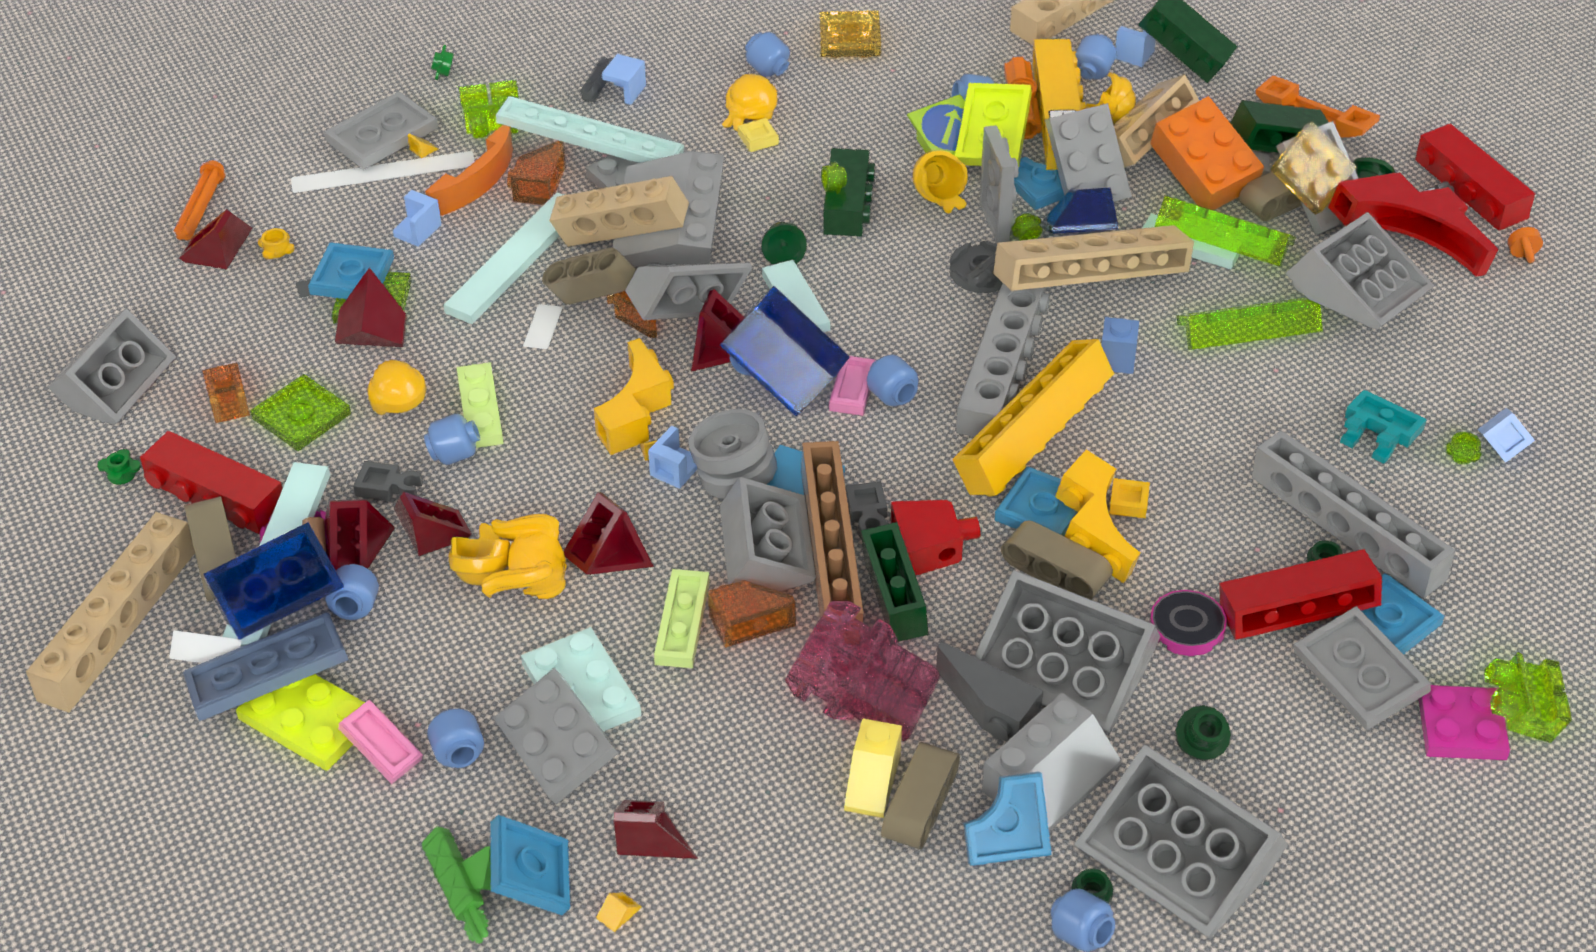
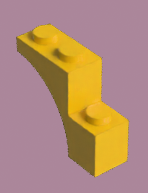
[593,338,674,455]
[1055,449,1141,584]

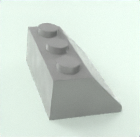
[625,262,753,320]
[47,308,176,425]
[720,477,816,596]
[982,693,1121,832]

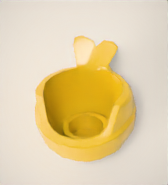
[1086,73,1136,124]
[722,74,778,132]
[912,150,968,214]
[367,360,427,415]
[448,523,510,586]

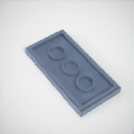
[183,612,349,721]

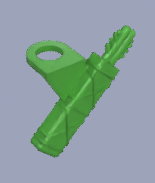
[422,826,491,944]

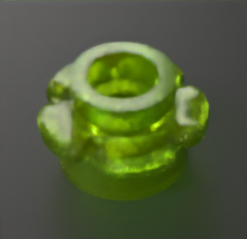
[821,162,847,194]
[1011,213,1043,241]
[1446,432,1482,465]

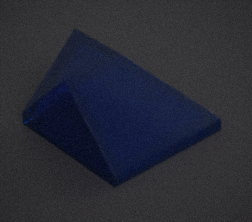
[1041,187,1118,234]

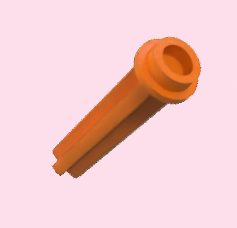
[174,160,225,241]

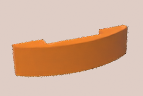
[1256,75,1380,138]
[426,125,513,216]

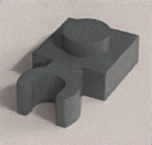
[353,461,423,501]
[845,481,887,539]

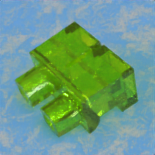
[458,80,519,139]
[1484,652,1572,743]

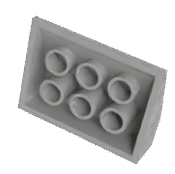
[613,151,724,267]
[1285,212,1435,330]
[974,570,1160,733]
[1074,744,1288,939]

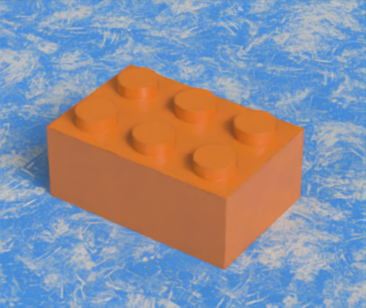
[1150,96,1264,210]

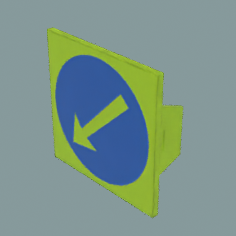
[907,94,965,156]

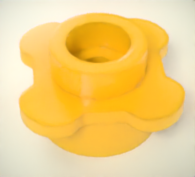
[258,228,295,259]

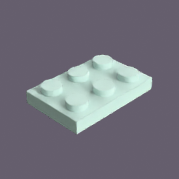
[521,627,641,732]

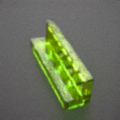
[1154,195,1296,267]
[1176,297,1323,350]

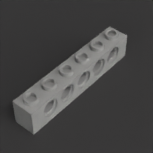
[956,283,1050,437]
[1251,430,1456,599]

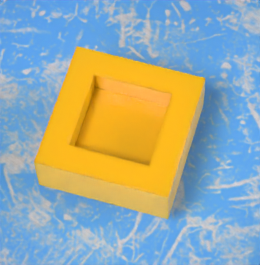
[1109,478,1150,519]

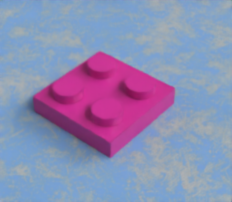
[1418,685,1510,760]

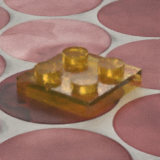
[820,11,881,58]
[1270,122,1356,215]

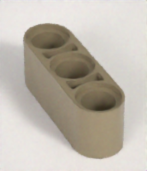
[1239,166,1302,221]
[542,247,636,305]
[184,496,243,602]
[1001,520,1113,600]
[881,742,960,850]

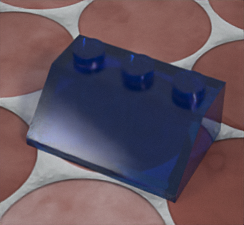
[720,286,850,416]
[203,522,344,640]

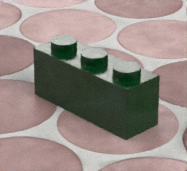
[1138,0,1238,83]
[1230,100,1329,153]
[823,148,875,237]
[861,522,929,643]

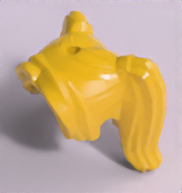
[481,513,567,599]

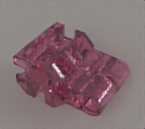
[785,601,940,741]

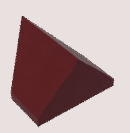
[179,209,252,270]
[335,267,407,347]
[691,289,753,372]
[393,492,472,556]
[563,492,654,575]
[325,499,395,575]
[614,800,698,859]

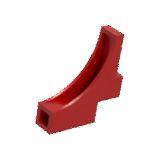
[1328,172,1499,277]

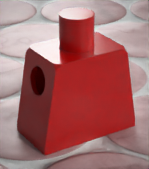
[890,500,981,576]

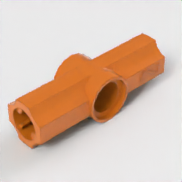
[1004,57,1042,139]

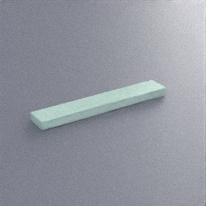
[496,96,684,163]
[444,192,563,324]
[222,462,331,647]

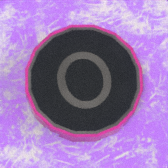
[1150,590,1227,656]

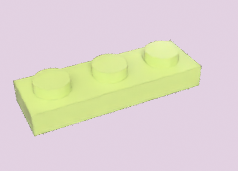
[456,362,504,448]
[654,569,710,668]

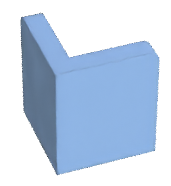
[1115,26,1156,67]
[602,54,646,105]
[393,190,442,247]
[1478,408,1535,463]
[648,426,697,489]

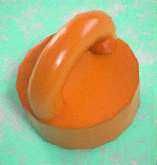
[1507,227,1543,263]

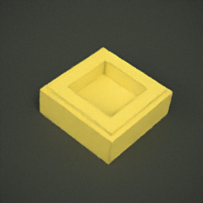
[738,118,779,152]

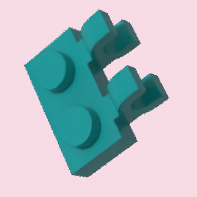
[1340,390,1427,464]

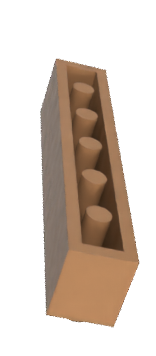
[801,441,863,644]

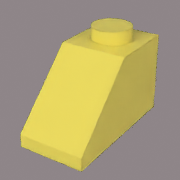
[844,718,902,818]

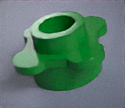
[431,44,454,80]
[97,449,141,485]

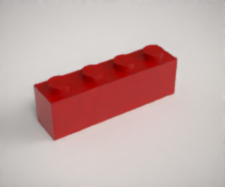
[1415,123,1536,231]
[140,430,283,534]
[1219,549,1382,640]

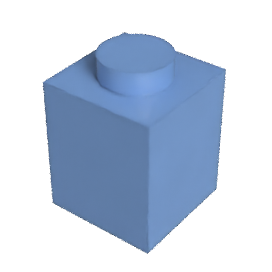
[1101,317,1139,374]

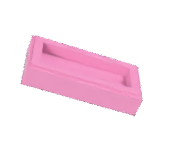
[829,355,876,416]
[338,699,423,784]

